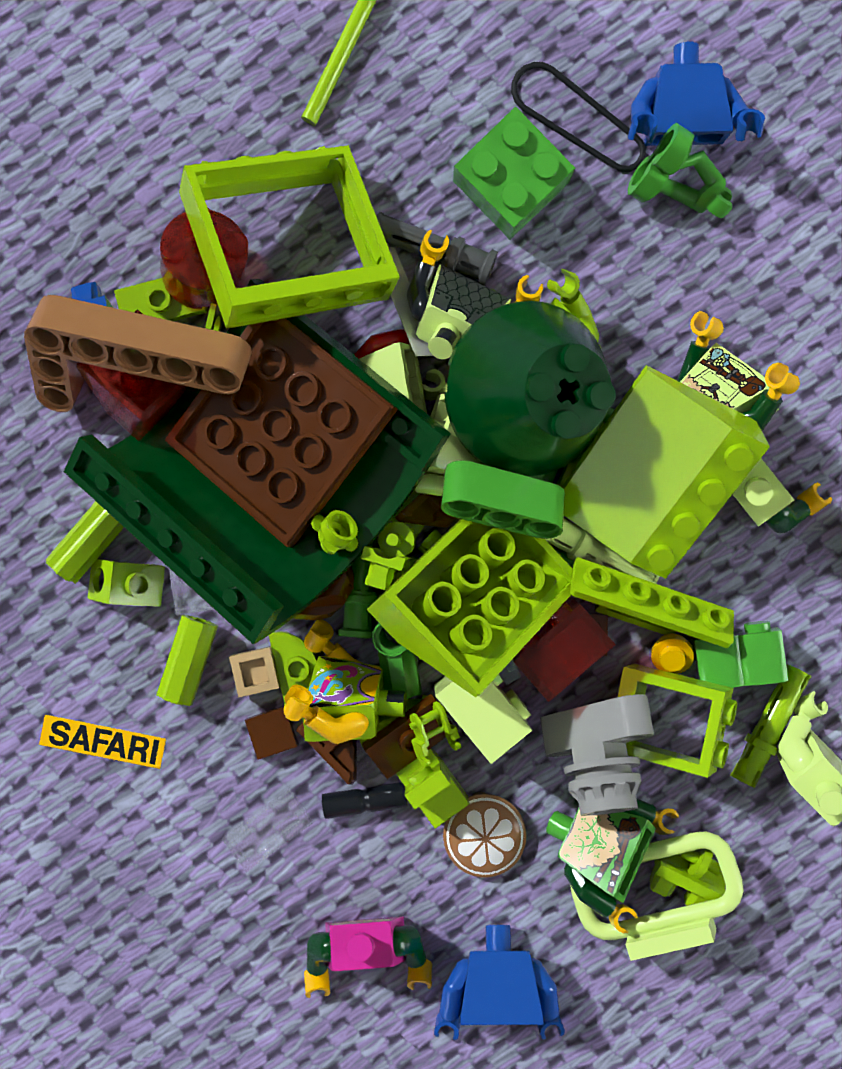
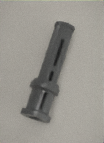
[376,212,498,286]

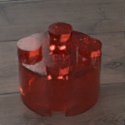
[160,207,248,309]

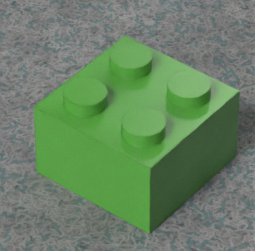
[453,106,575,240]

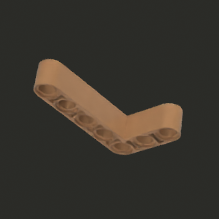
[24,295,252,412]

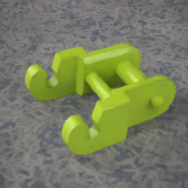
[409,701,462,767]

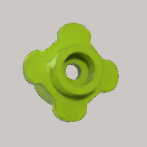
[311,510,358,554]

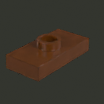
[362,694,454,780]

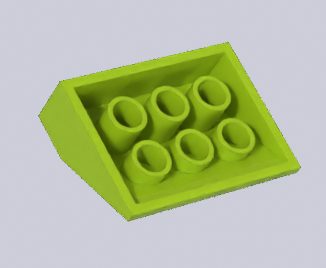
[562,365,770,579]
[367,519,573,697]

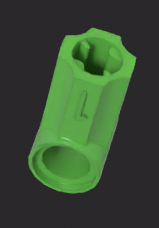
[372,623,422,699]

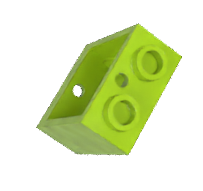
[618,664,737,778]

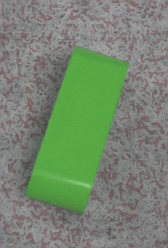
[441,461,565,539]

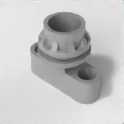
[540,694,654,816]

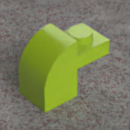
[396,748,470,829]

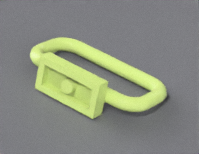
[570,831,744,961]

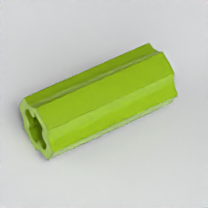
[45,501,124,584]
[156,614,218,706]

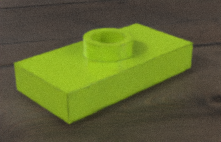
[114,269,207,321]

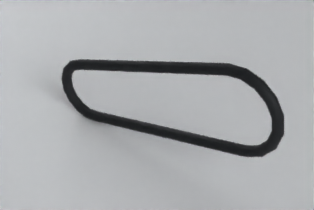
[511,62,646,172]

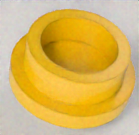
[651,633,694,674]

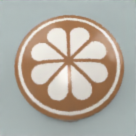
[443,792,526,877]

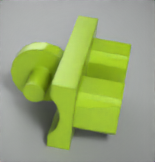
[361,522,419,591]
[650,849,726,906]

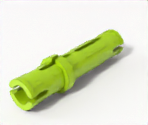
[730,664,812,788]

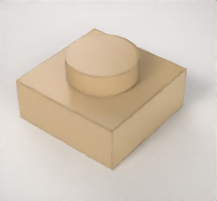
[229,646,280,698]

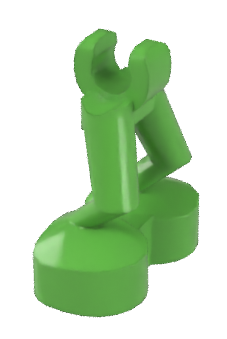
[627,123,732,218]

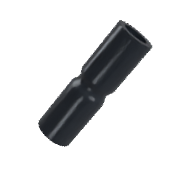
[322,782,408,819]

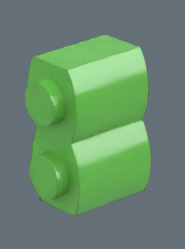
[693,621,788,688]

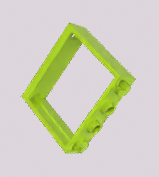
[179,145,400,329]

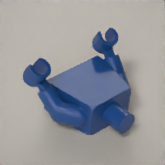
[628,41,765,146]
[434,925,565,1040]

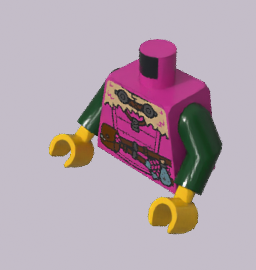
[304,916,432,998]

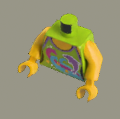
[283,620,407,744]

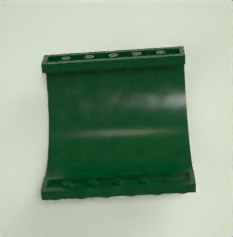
[63,279,451,644]

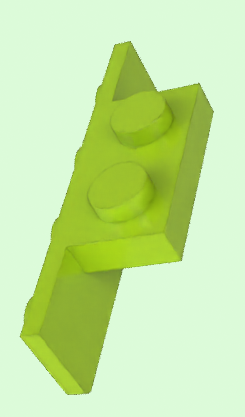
[570,557,734,648]

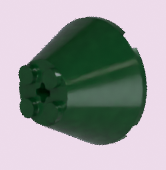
[444,301,616,476]

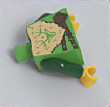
[546,799,679,934]

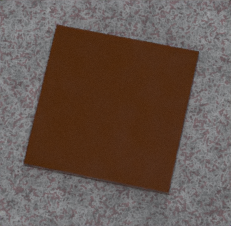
[165,318,398,548]

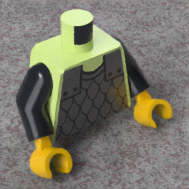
[407,230,543,359]

